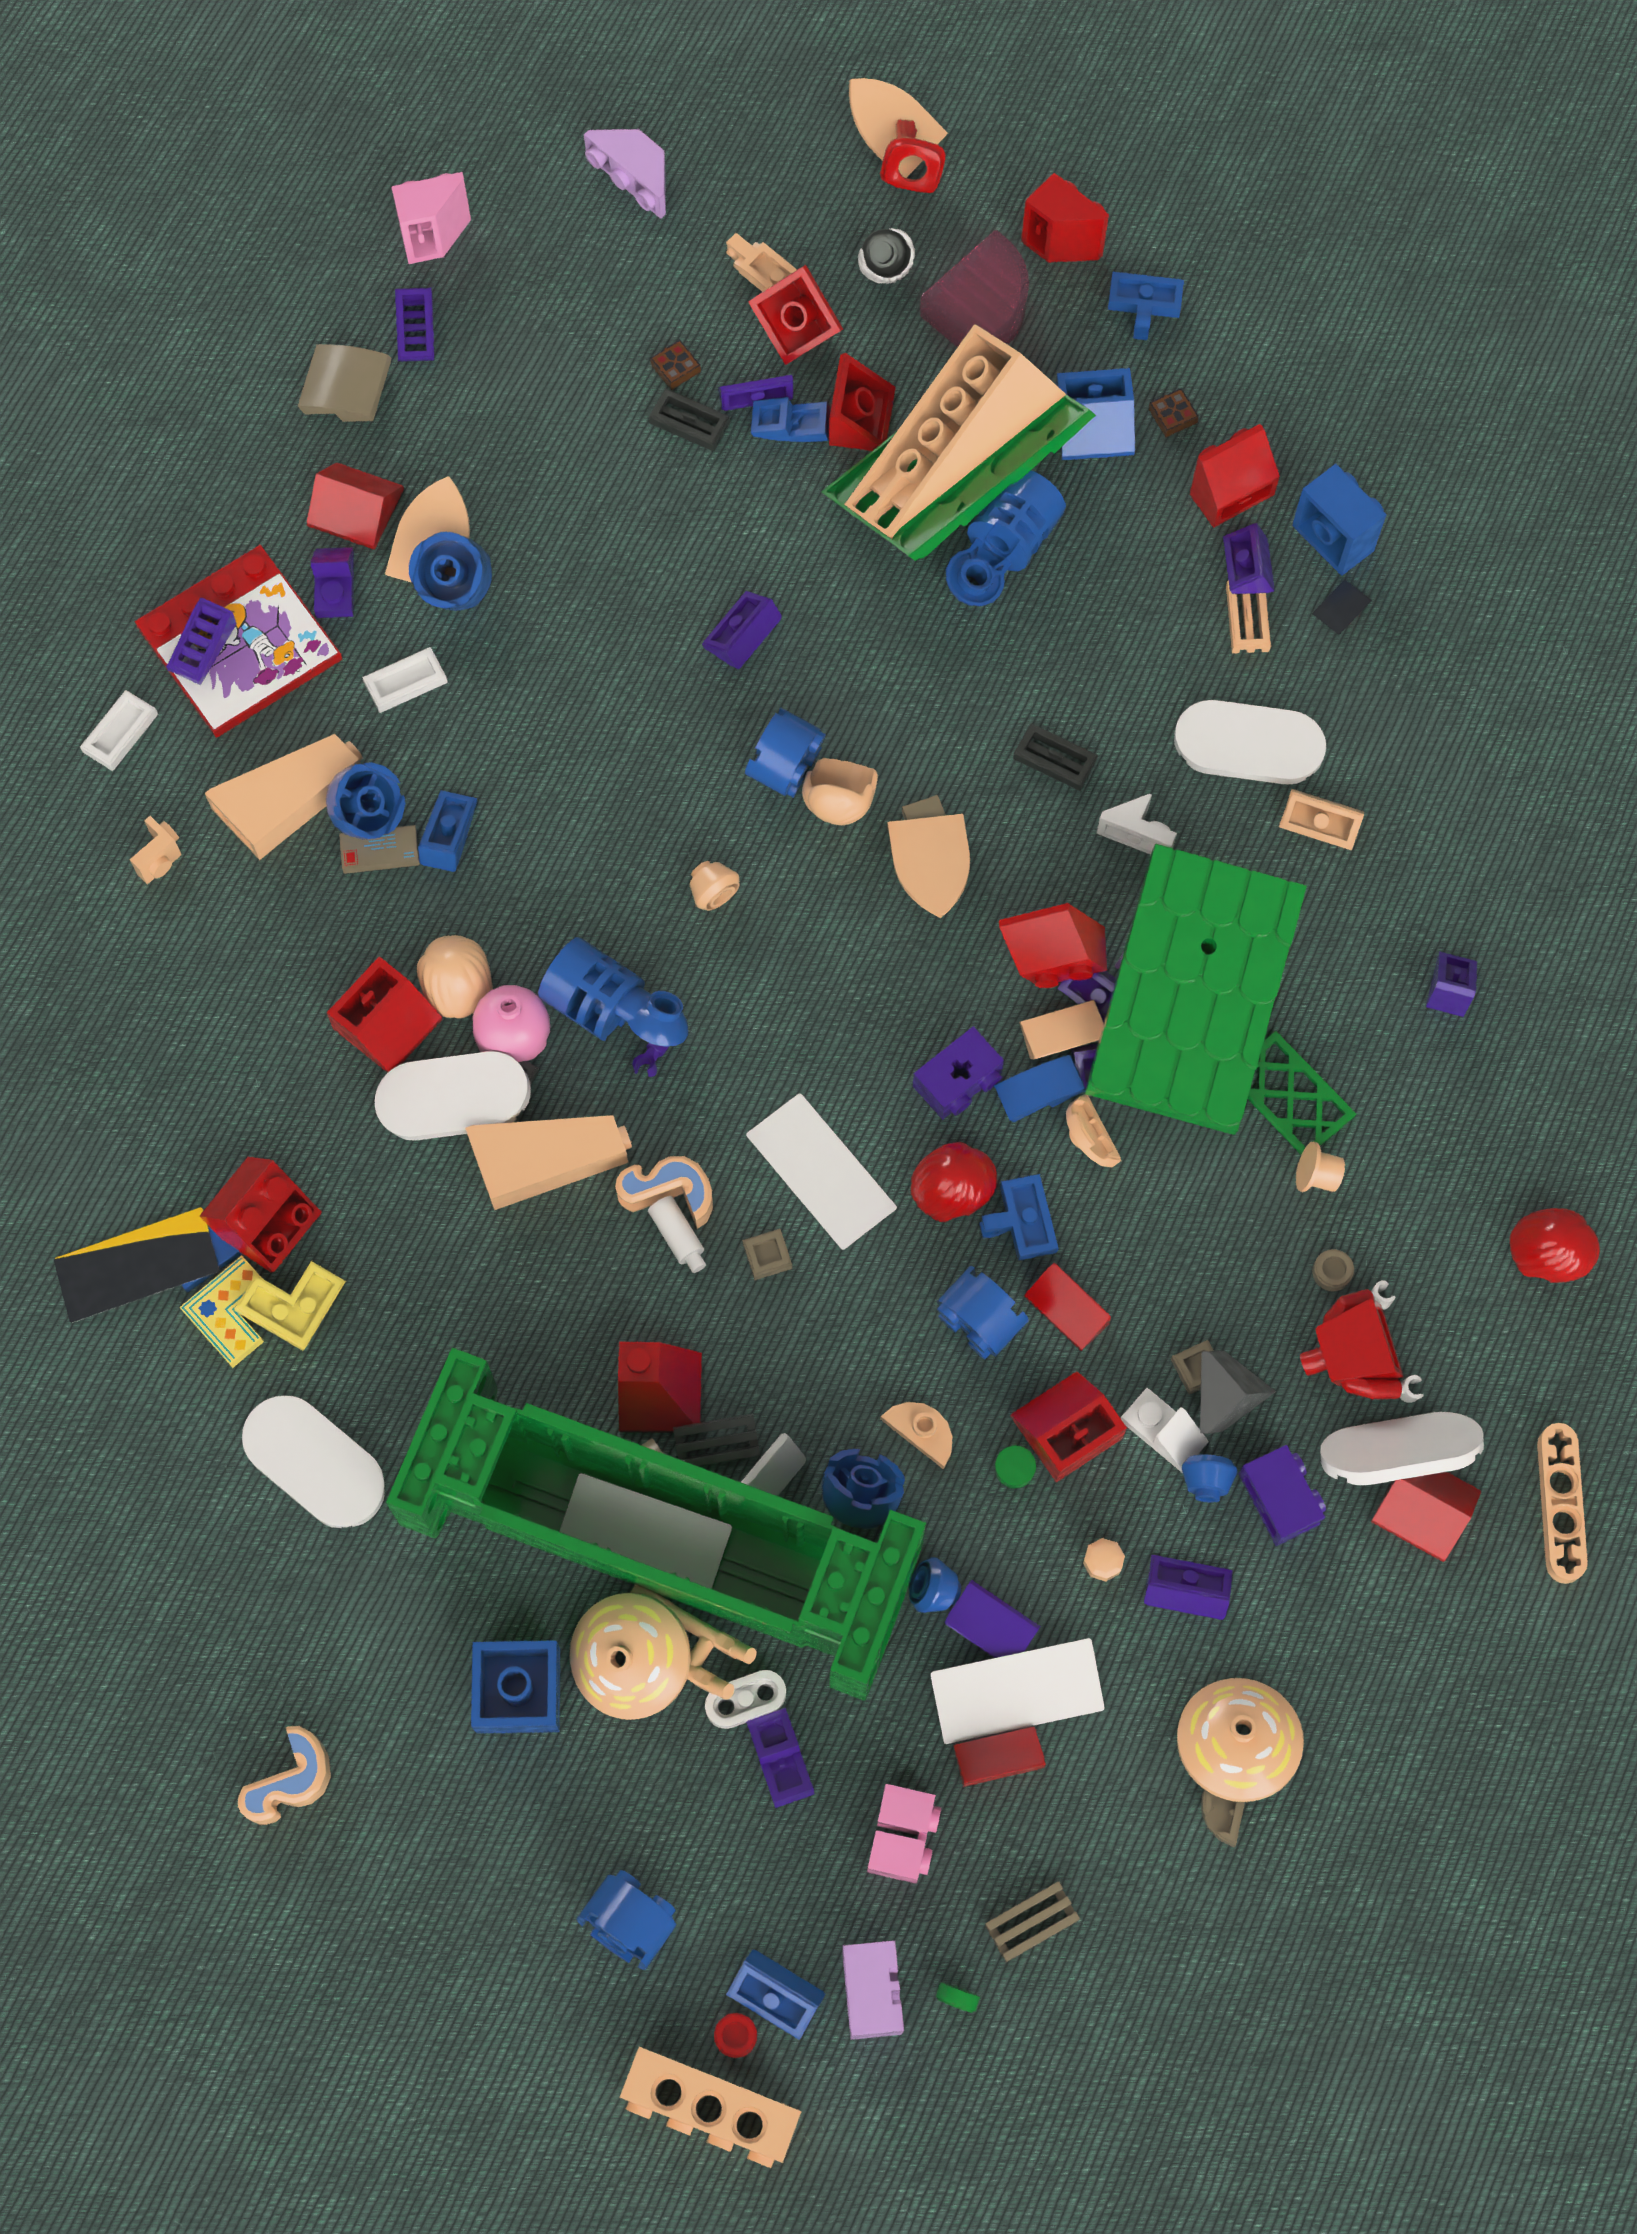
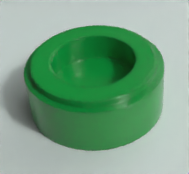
[995,1446,1036,1488]
[935,1982,981,2013]

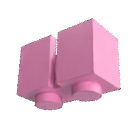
[867,1784,941,1884]

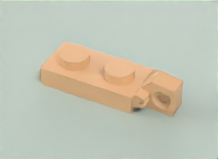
[726,233,797,292]

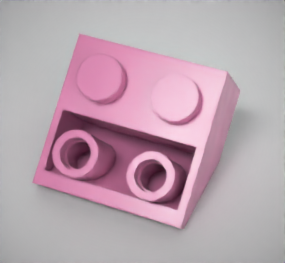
[392,172,471,264]

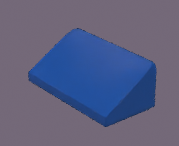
[726,1950,825,2040]

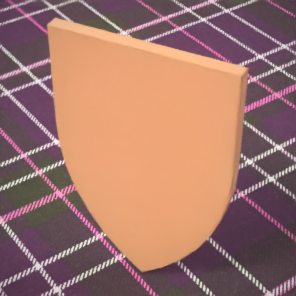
[849,78,948,178]
[385,476,470,582]
[888,814,970,918]

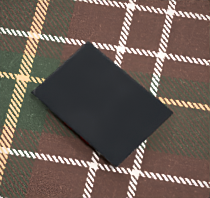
[1312,579,1372,635]

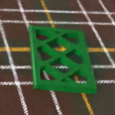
[1248,1031,1357,1155]

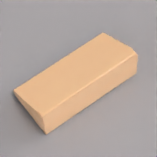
[1279,789,1364,850]
[1020,1000,1104,1059]

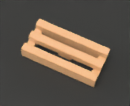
[1226,581,1271,653]

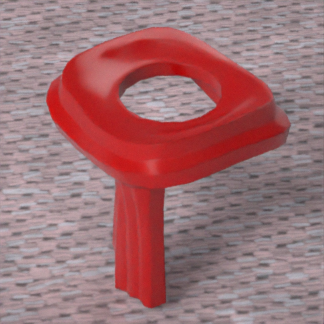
[880,120,946,193]

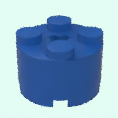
[409,532,492,611]
[744,707,826,798]
[937,1266,1029,1359]
[577,1870,676,1970]

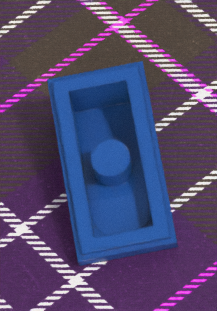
[418,790,477,872]

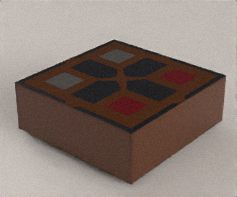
[650,340,701,390]
[1148,388,1199,437]

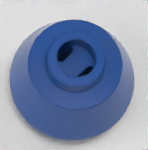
[1181,1455,1238,1503]
[909,1557,961,1613]

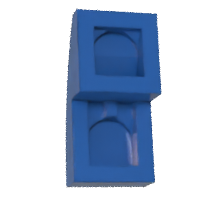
[751,397,831,442]
[994,1055,1086,1122]

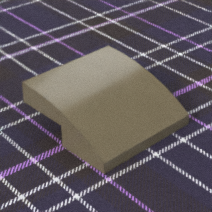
[298,344,392,422]

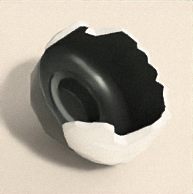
[858,228,915,284]

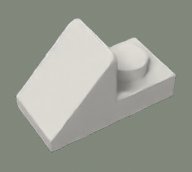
[1097,794,1177,855]
[1121,1388,1209,1473]

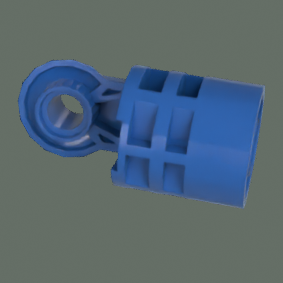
[946,471,1066,607]
[538,937,688,1047]

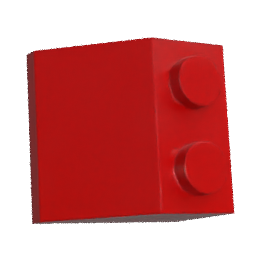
[999,903,1107,988]

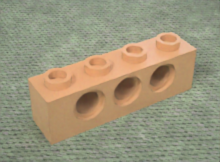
[620,2047,801,2168]

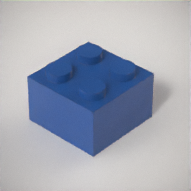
[1292,464,1386,576]
[471,1641,560,1734]

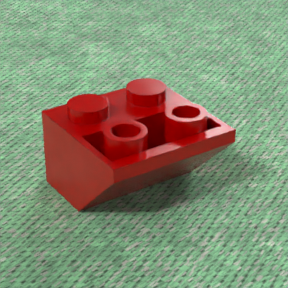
[1021,173,1109,262]
[1190,424,1280,528]
[327,956,443,1073]
[200,1157,322,1272]
[1010,1371,1127,1482]

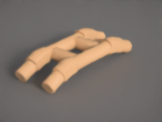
[630,1585,757,1700]

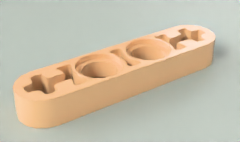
[1537,1423,1587,1584]

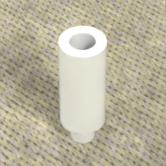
[648,1196,706,1273]

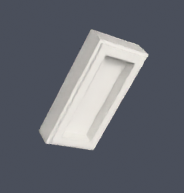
[362,647,448,713]
[80,690,158,771]

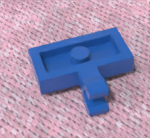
[1108,272,1184,340]
[979,1174,1059,1261]

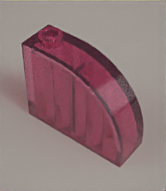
[920,230,1029,348]

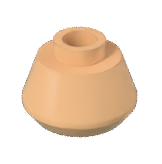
[690,861,739,911]

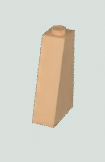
[205,734,363,860]
[465,1115,632,1210]

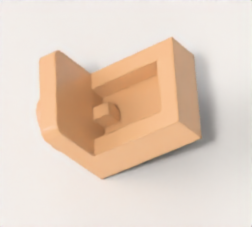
[130,816,182,884]

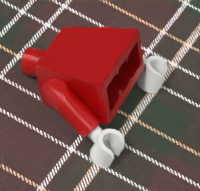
[1300,1280,1424,1403]

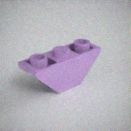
[584,129,666,219]

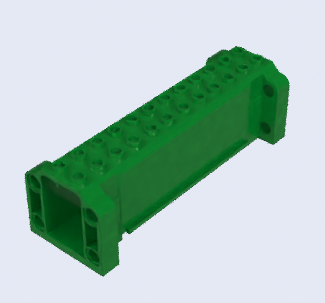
[386,1348,926,1701]

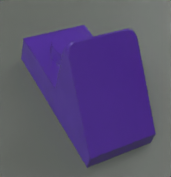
[311,547,354,618]

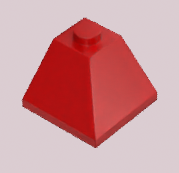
[618,1342,702,1433]

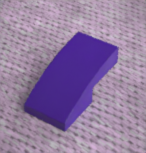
[746,1708,815,1808]

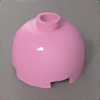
[473,985,550,1062]

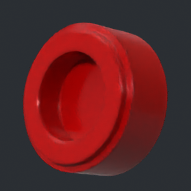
[714,2013,757,2058]

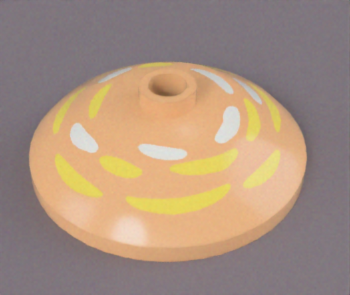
[570,1593,691,1719]
[1177,1678,1304,1802]

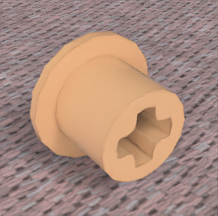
[1296,1142,1345,1192]

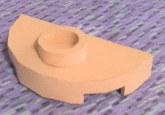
[1066,1094,1122,1167]
[880,1402,953,1470]

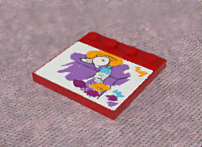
[134,545,342,738]

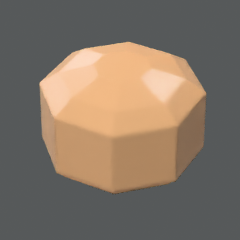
[1083,1538,1125,1581]

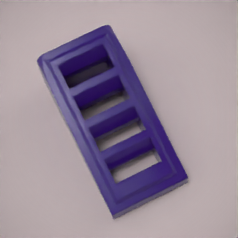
[395,288,435,362]
[167,598,237,685]

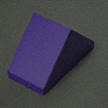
[1426,952,1477,1017]

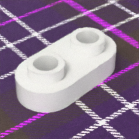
[705,1670,786,1729]

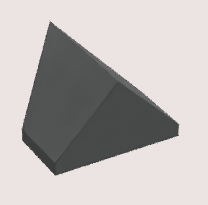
[1200,1350,1276,1434]

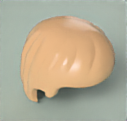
[802,758,878,825]
[417,935,493,1019]

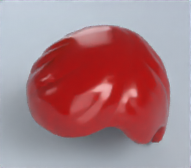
[911,1142,997,1222]
[1509,1208,1600,1283]

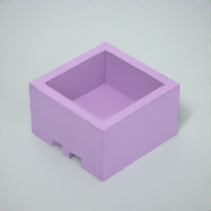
[842,1941,904,2040]

